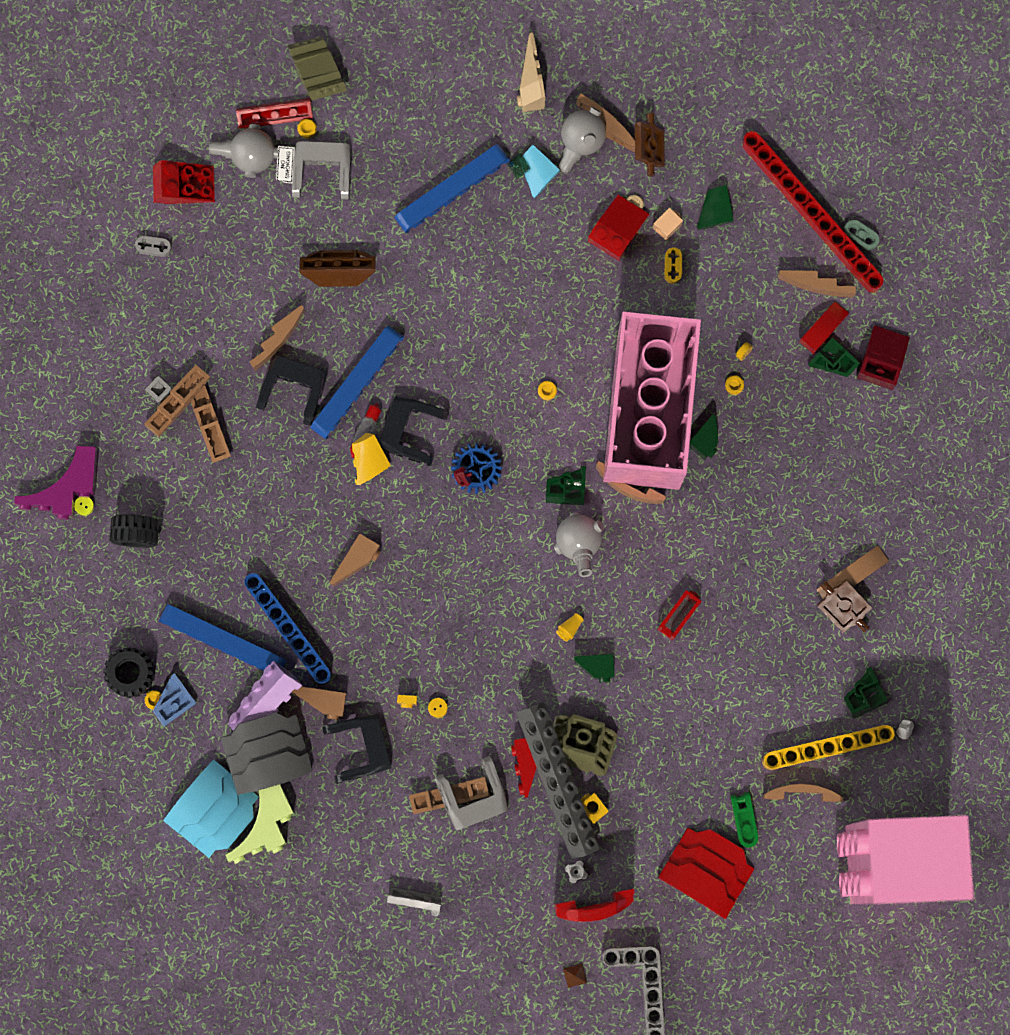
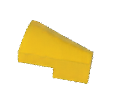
[352,433,391,485]

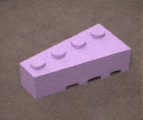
[228,661,302,731]

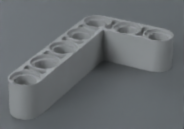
[602,946,665,1035]

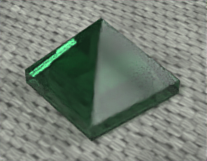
[507,153,530,179]

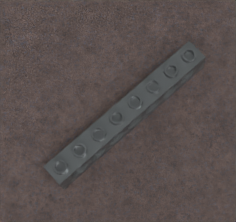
[516,702,600,859]

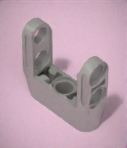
[292,142,351,200]
[435,756,508,831]

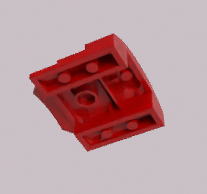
[658,828,754,919]
[554,889,635,922]

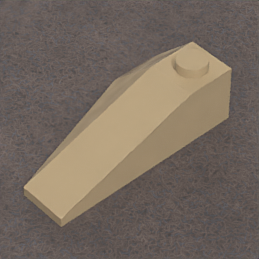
[517,33,545,112]

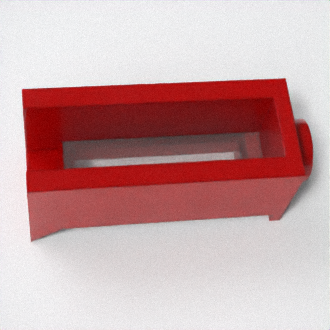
[657,590,702,641]

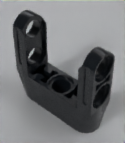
[256,356,328,426]
[379,396,449,466]
[322,714,391,784]

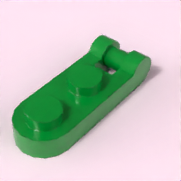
[730,792,758,848]

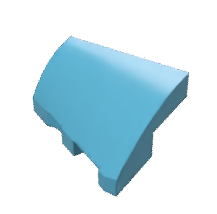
[520,145,560,198]

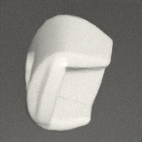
[896,720,914,740]

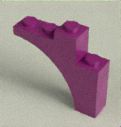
[14,446,98,520]

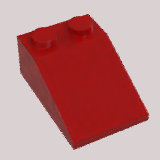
[588,195,650,261]

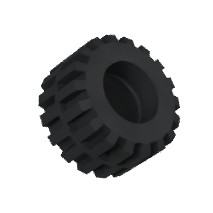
[109,514,160,548]
[103,647,155,698]

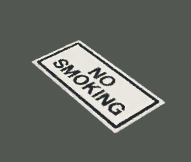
[276,146,295,183]

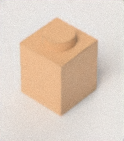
[653,208,683,240]

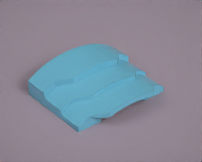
[163,760,259,858]

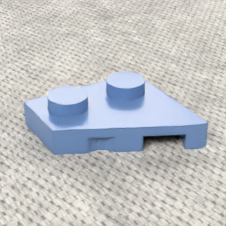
[153,673,196,727]

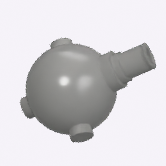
[557,107,606,174]
[209,124,279,178]
[554,513,604,577]

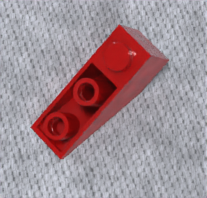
[511,738,537,798]

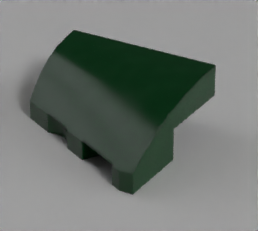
[697,185,734,230]
[808,337,860,377]
[546,466,586,505]
[844,667,888,719]

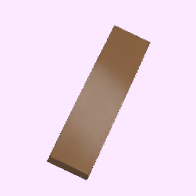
[576,93,635,152]
[778,270,856,298]
[250,305,305,371]
[144,365,210,437]
[191,385,231,463]

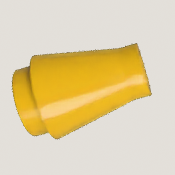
[556,613,584,642]

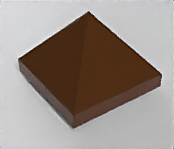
[563,964,587,988]

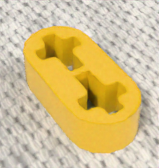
[664,247,682,284]

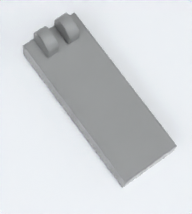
[387,887,442,916]

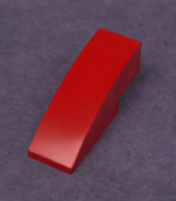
[799,302,849,354]

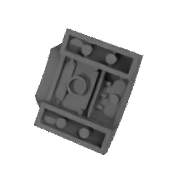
[221,712,312,795]

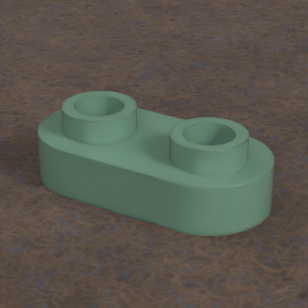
[844,220,879,250]

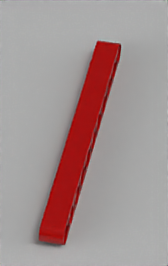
[742,131,883,293]

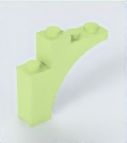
[226,784,294,864]

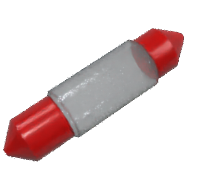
[350,403,381,458]

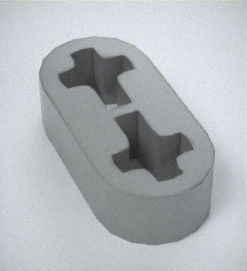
[135,236,171,257]

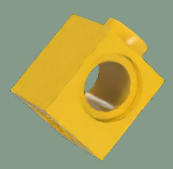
[581,793,609,824]

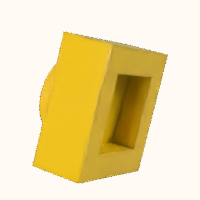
[397,695,417,708]

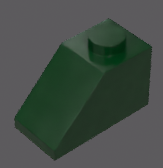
[689,415,719,460]
[574,654,615,683]

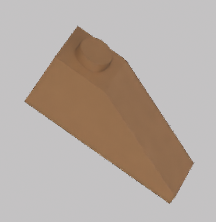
[329,534,381,587]
[292,687,347,720]

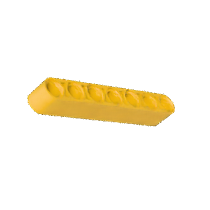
[762,725,895,770]

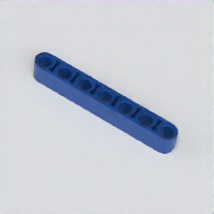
[394,144,510,233]
[310,325,404,439]
[244,573,331,685]
[159,604,287,671]

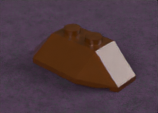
[299,250,376,287]

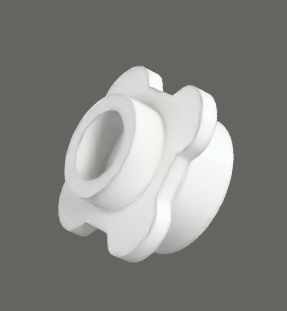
[565,861,587,883]

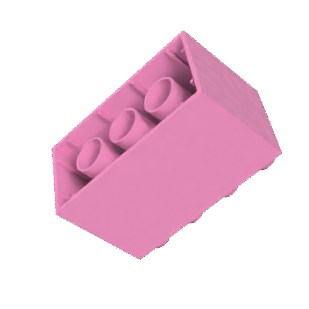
[603,312,701,490]
[837,816,973,904]

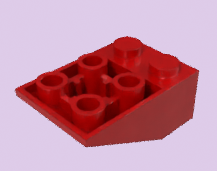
[153,160,215,204]

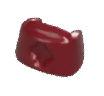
[454,466,472,487]

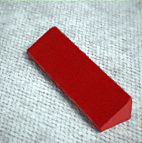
[236,98,313,129]

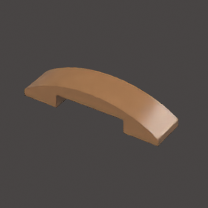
[596,461,666,504]
[816,546,889,598]
[409,777,489,815]
[763,784,843,802]

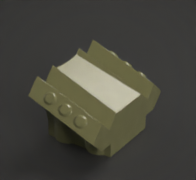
[287,36,347,101]
[553,714,618,776]

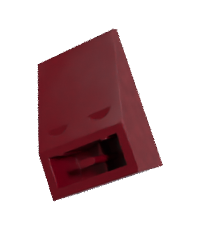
[857,325,910,390]

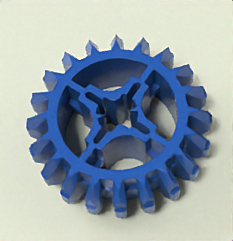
[451,443,502,494]

